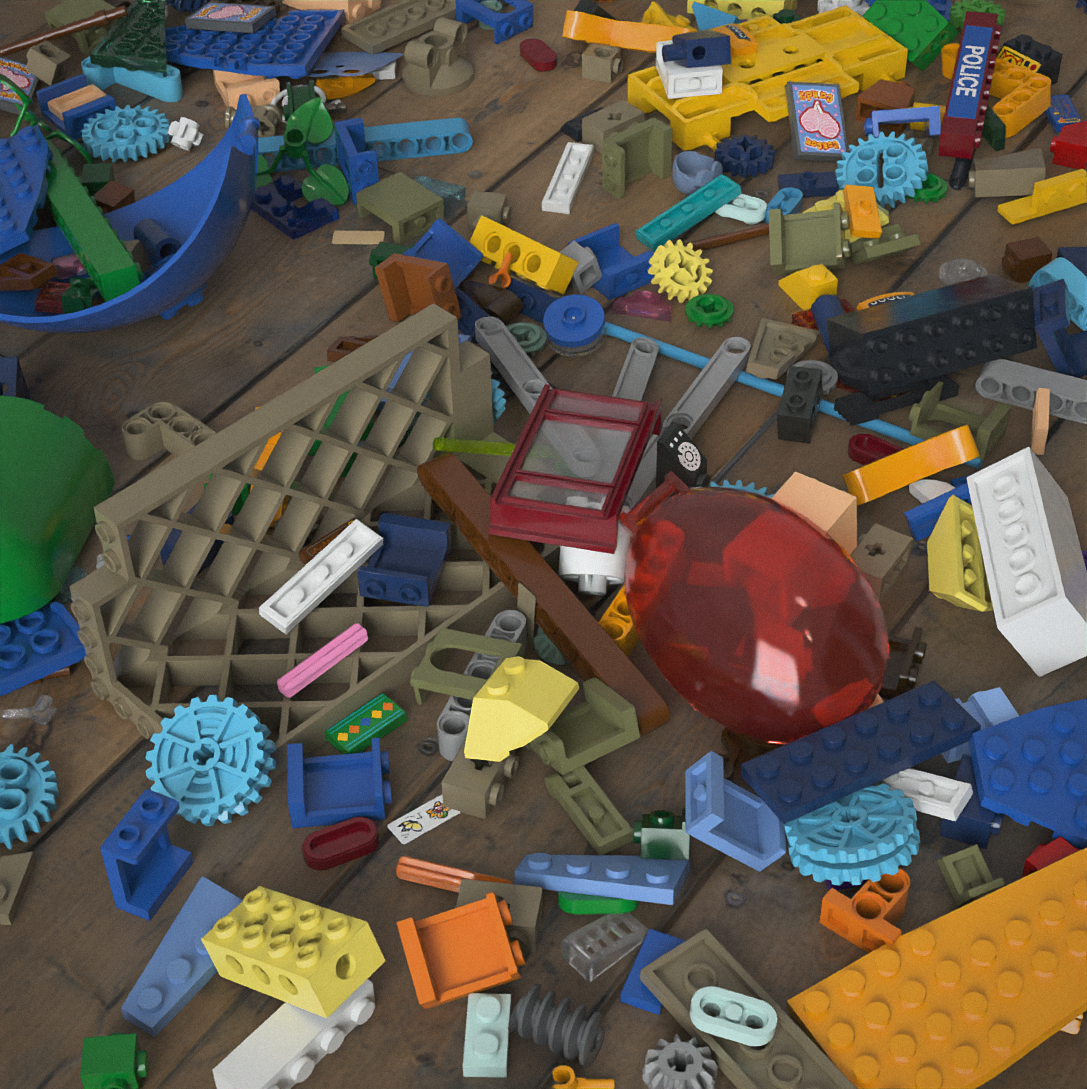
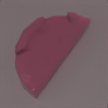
[613,291,672,322]

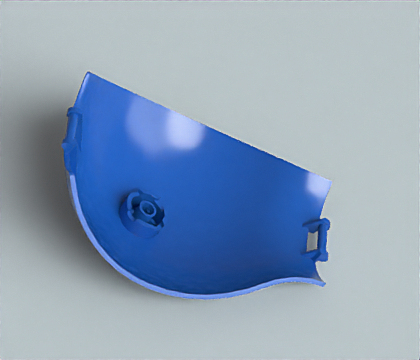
[0,94,260,333]

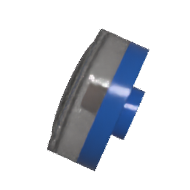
[543,294,607,357]

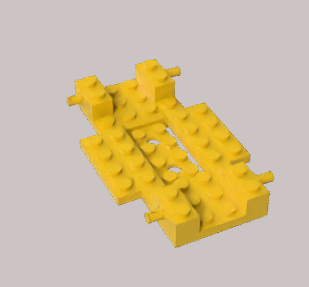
[628,5,908,152]

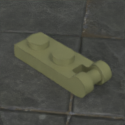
[545,765,634,855]

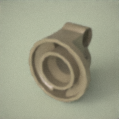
[403,17,474,96]

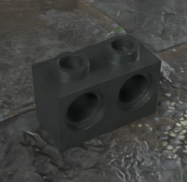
[777,366,823,444]

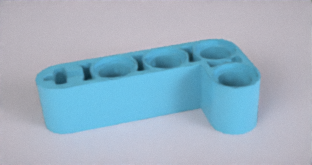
[81,46,184,102]
[1027,257,1087,331]

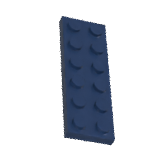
[741,680,981,824]

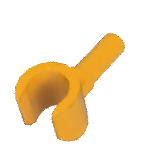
[552,1065,615,1089]

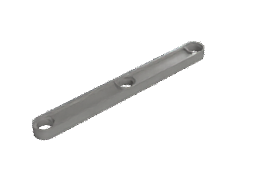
[475,317,601,478]
[624,336,751,515]
[576,337,659,504]

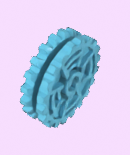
[146,695,277,826]
[784,784,920,886]

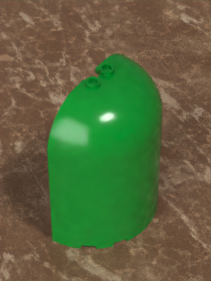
[0,396,115,623]

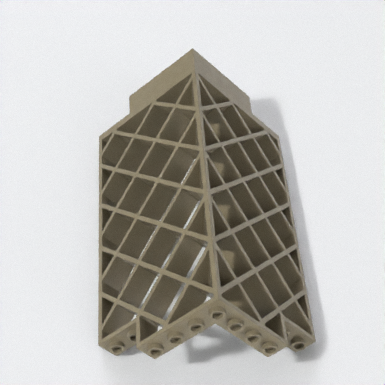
[69,303,565,780]

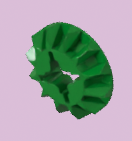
[906,173,948,204]
[685,294,734,329]

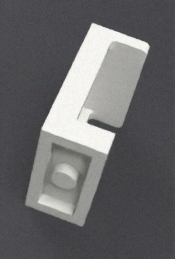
[656,40,723,99]

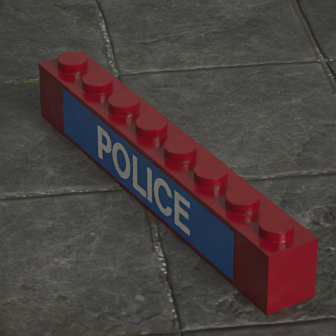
[938,11,1002,159]

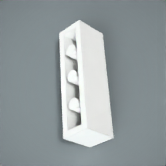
[212,979,376,1089]

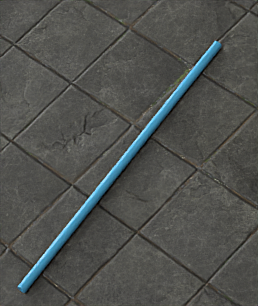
[602,321,984,469]

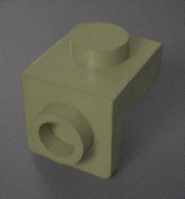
[937,844,1006,907]

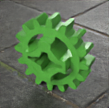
[949,0,1005,32]

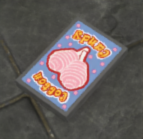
[185,2,276,33]
[0,56,40,115]
[785,81,849,161]

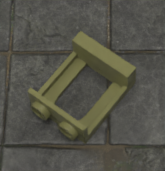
[909,382,1012,460]
[410,627,524,705]

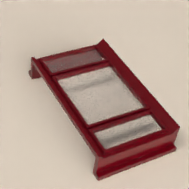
[489,384,663,554]

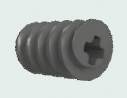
[508,983,605,1068]

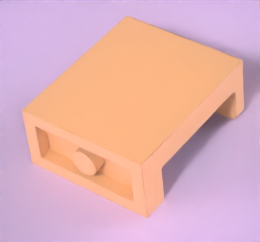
[213,54,281,110]

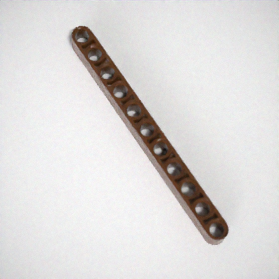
[417,452,670,738]

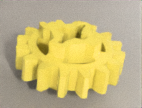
[648,239,713,303]

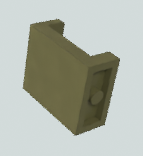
[44,0,126,54]
[602,117,672,199]
[356,172,445,245]
[769,202,851,276]
[525,677,640,775]

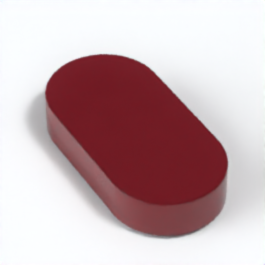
[520,39,557,71]
[848,434,904,465]
[302,817,379,870]

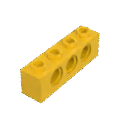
[469,215,579,295]

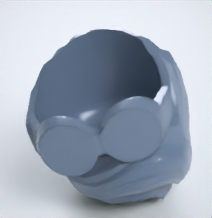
[672,151,723,195]

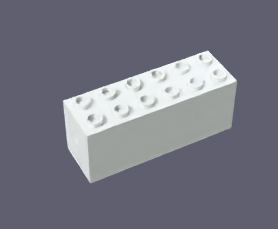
[966,447,1087,677]

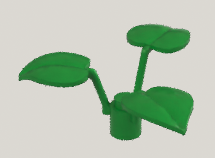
[0,73,93,164]
[254,97,349,207]

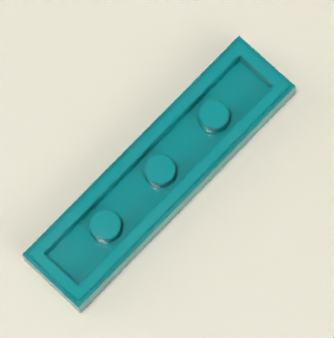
[635,174,742,252]

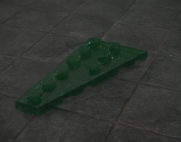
[90,0,167,73]

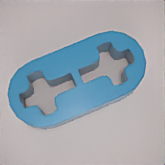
[765,187,803,223]

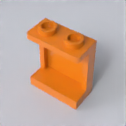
[396,891,525,1010]

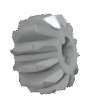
[642,1033,718,1089]

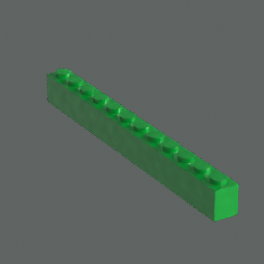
[44,139,144,302]

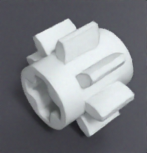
[167,117,203,151]

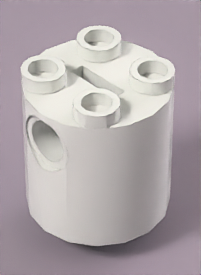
[558,497,632,595]

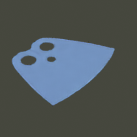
[307,52,404,77]

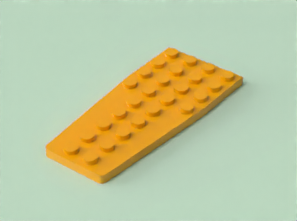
[787,847,1087,1089]

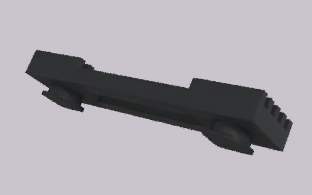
[834,374,959,426]

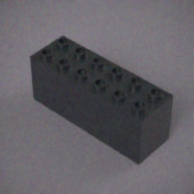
[826,274,1037,396]

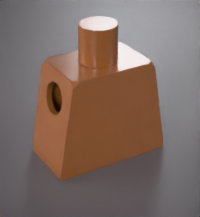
[855,80,916,133]

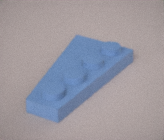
[515,853,691,905]
[121,876,243,1038]

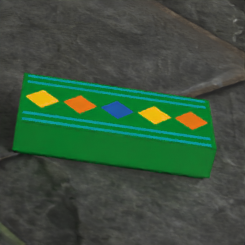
[325,693,407,754]

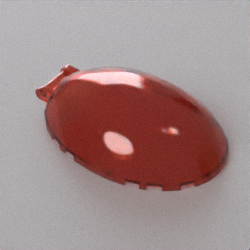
[618,471,889,744]

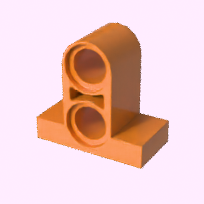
[820,867,910,953]

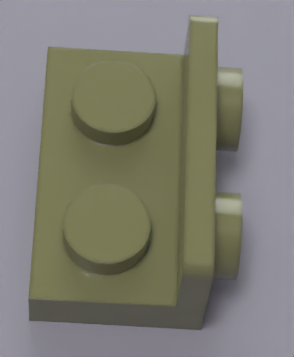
[850,223,920,266]

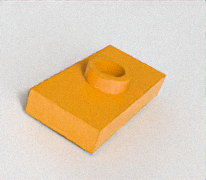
[843,185,882,239]

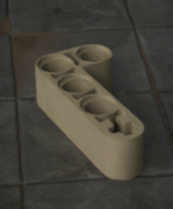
[122,401,217,460]

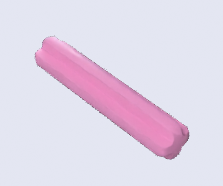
[277,623,368,698]

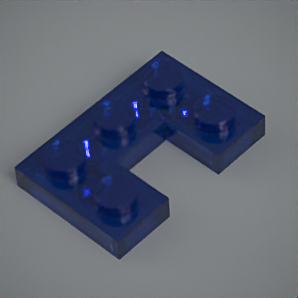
[251,174,339,240]

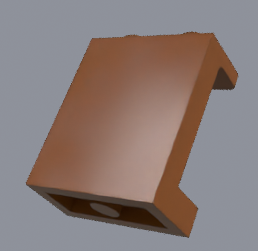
[375,253,462,322]

